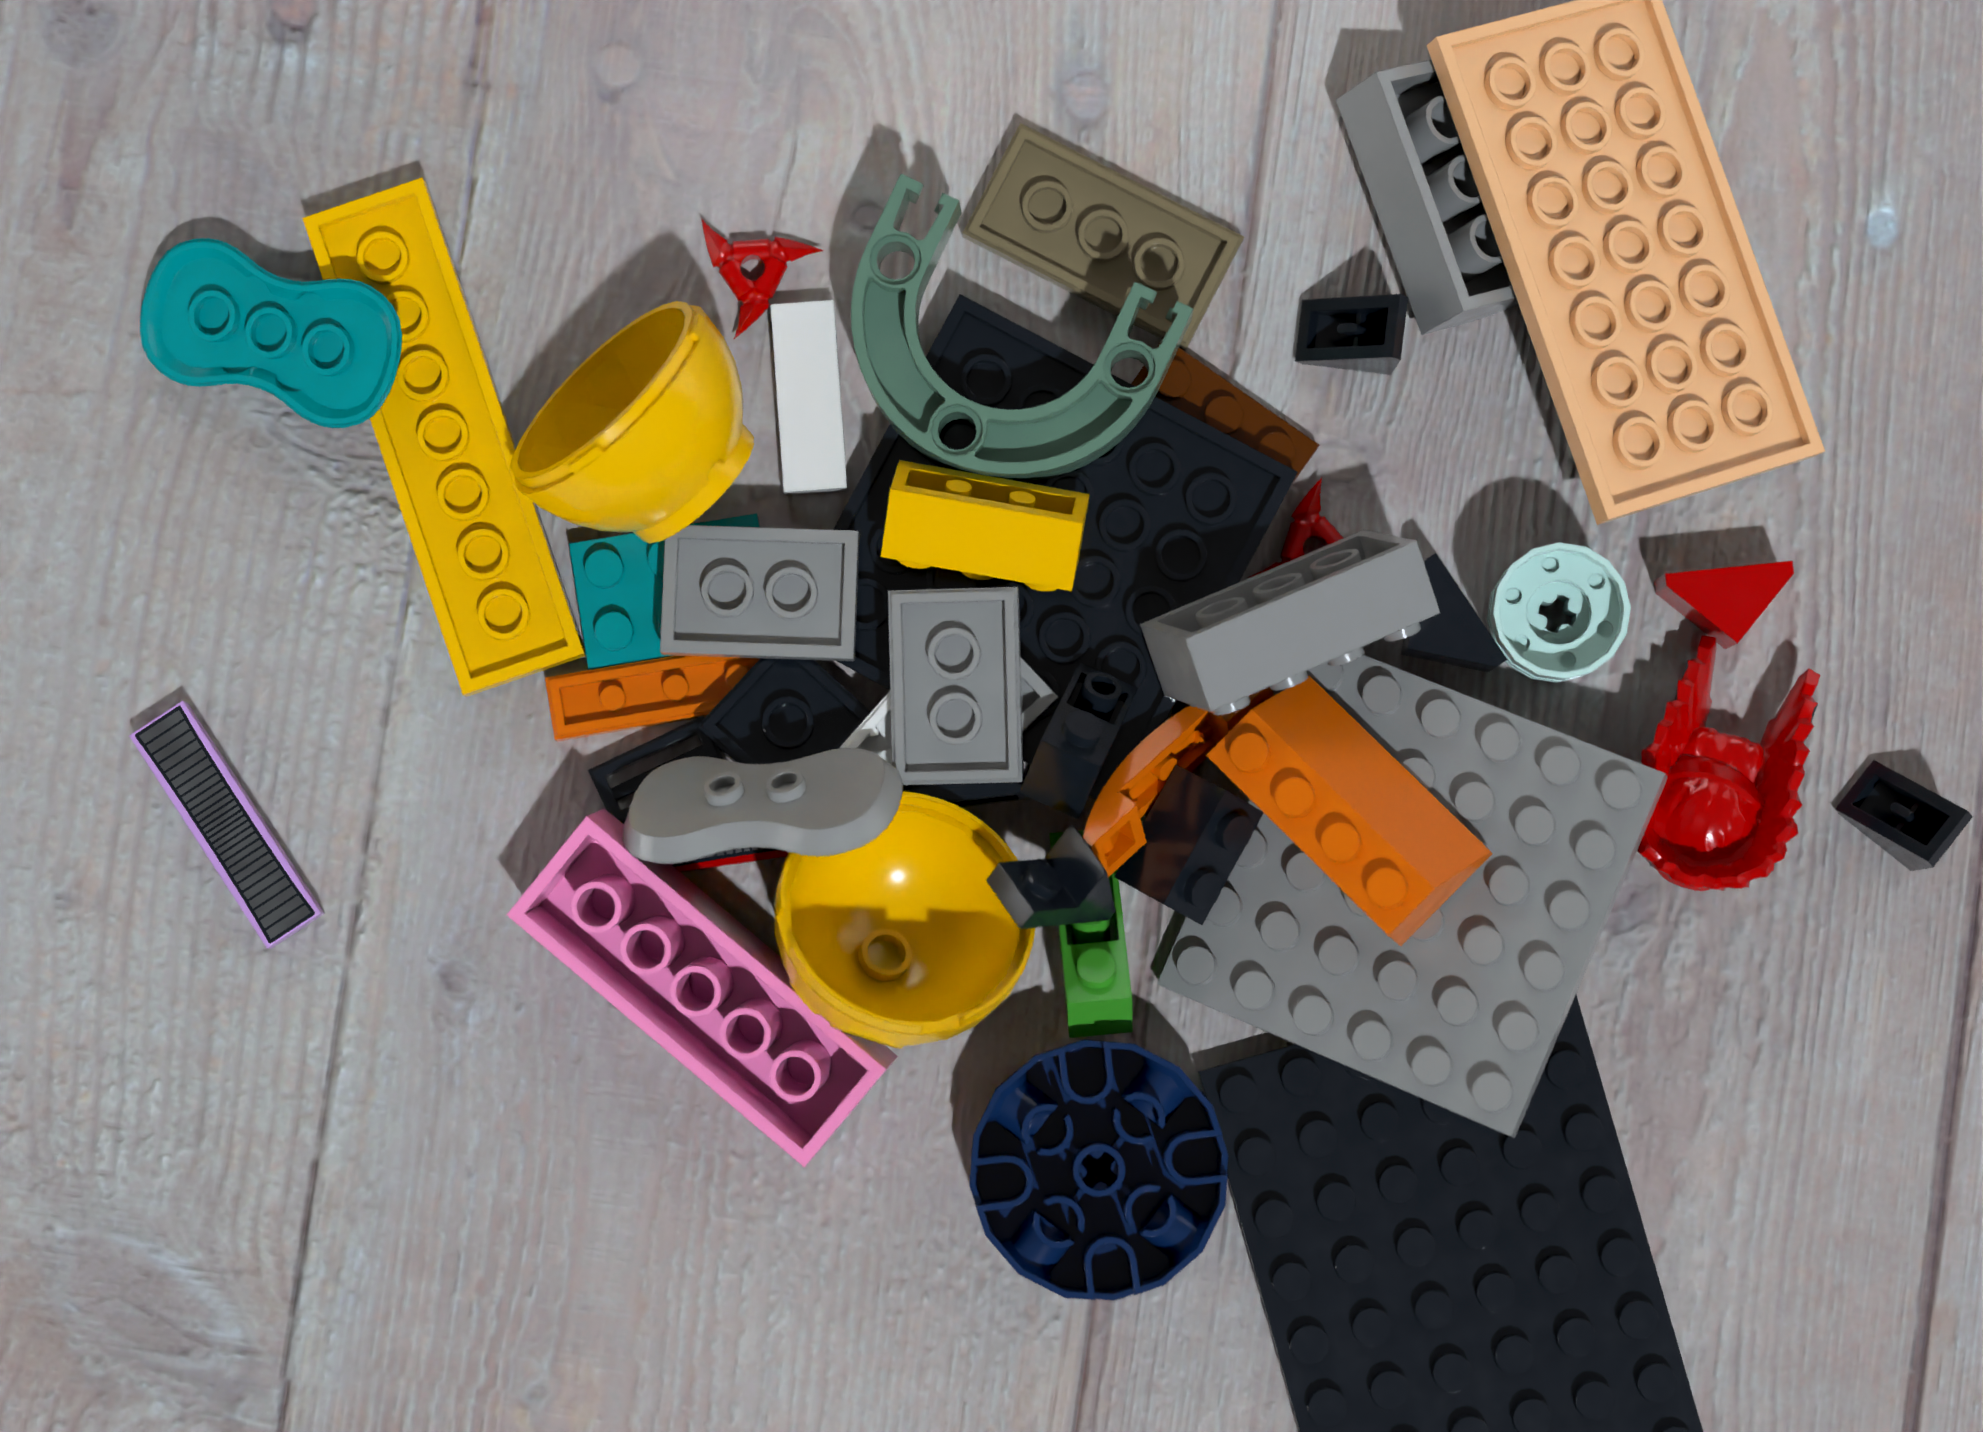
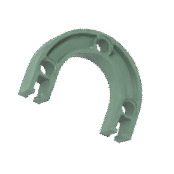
[851,174,1194,482]

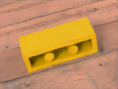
[881,460,1090,592]

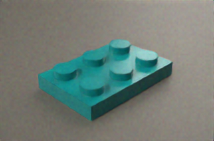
[569,513,760,670]

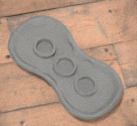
[623,748,903,864]

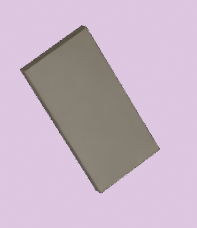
[962,123,1244,351]

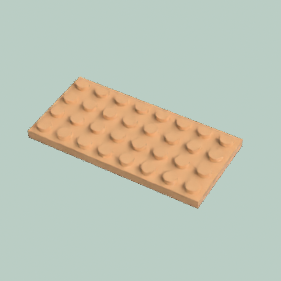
[1426,0,1825,525]

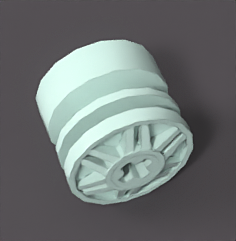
[1486,542,1631,683]

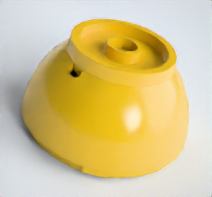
[509,301,754,544]

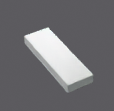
[770,300,848,495]

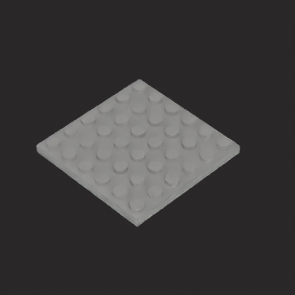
[1157,655,1668,1138]

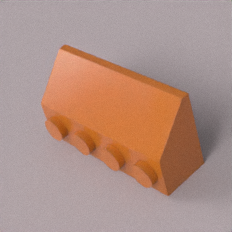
[1206,676,1493,946]

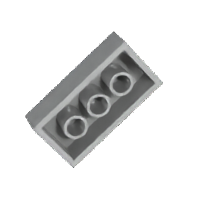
[1140,530,1440,715]

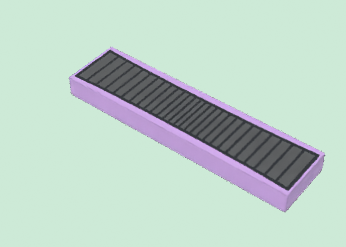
[129,701,325,949]

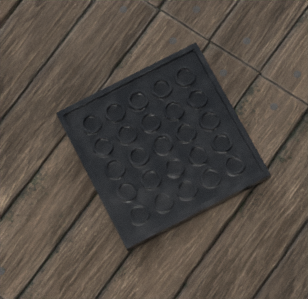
[833,294,1298,800]

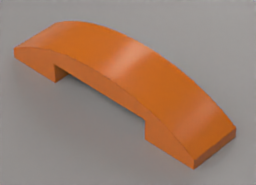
[1083,687,1274,877]

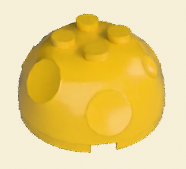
[775,791,1035,1049]

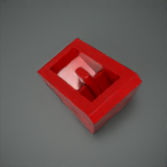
[1654,561,1794,650]

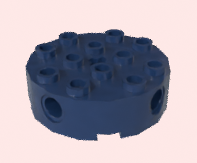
[969,1040,1228,1301]

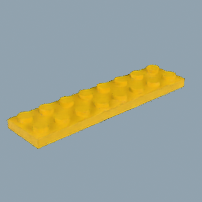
[302,177,586,697]

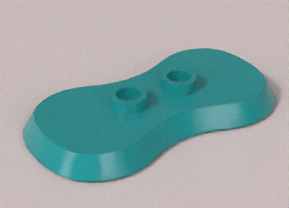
[140,238,402,428]

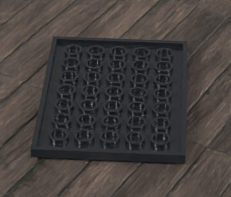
[1197,995,1703,1432]

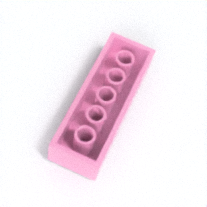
[507,808,898,1167]

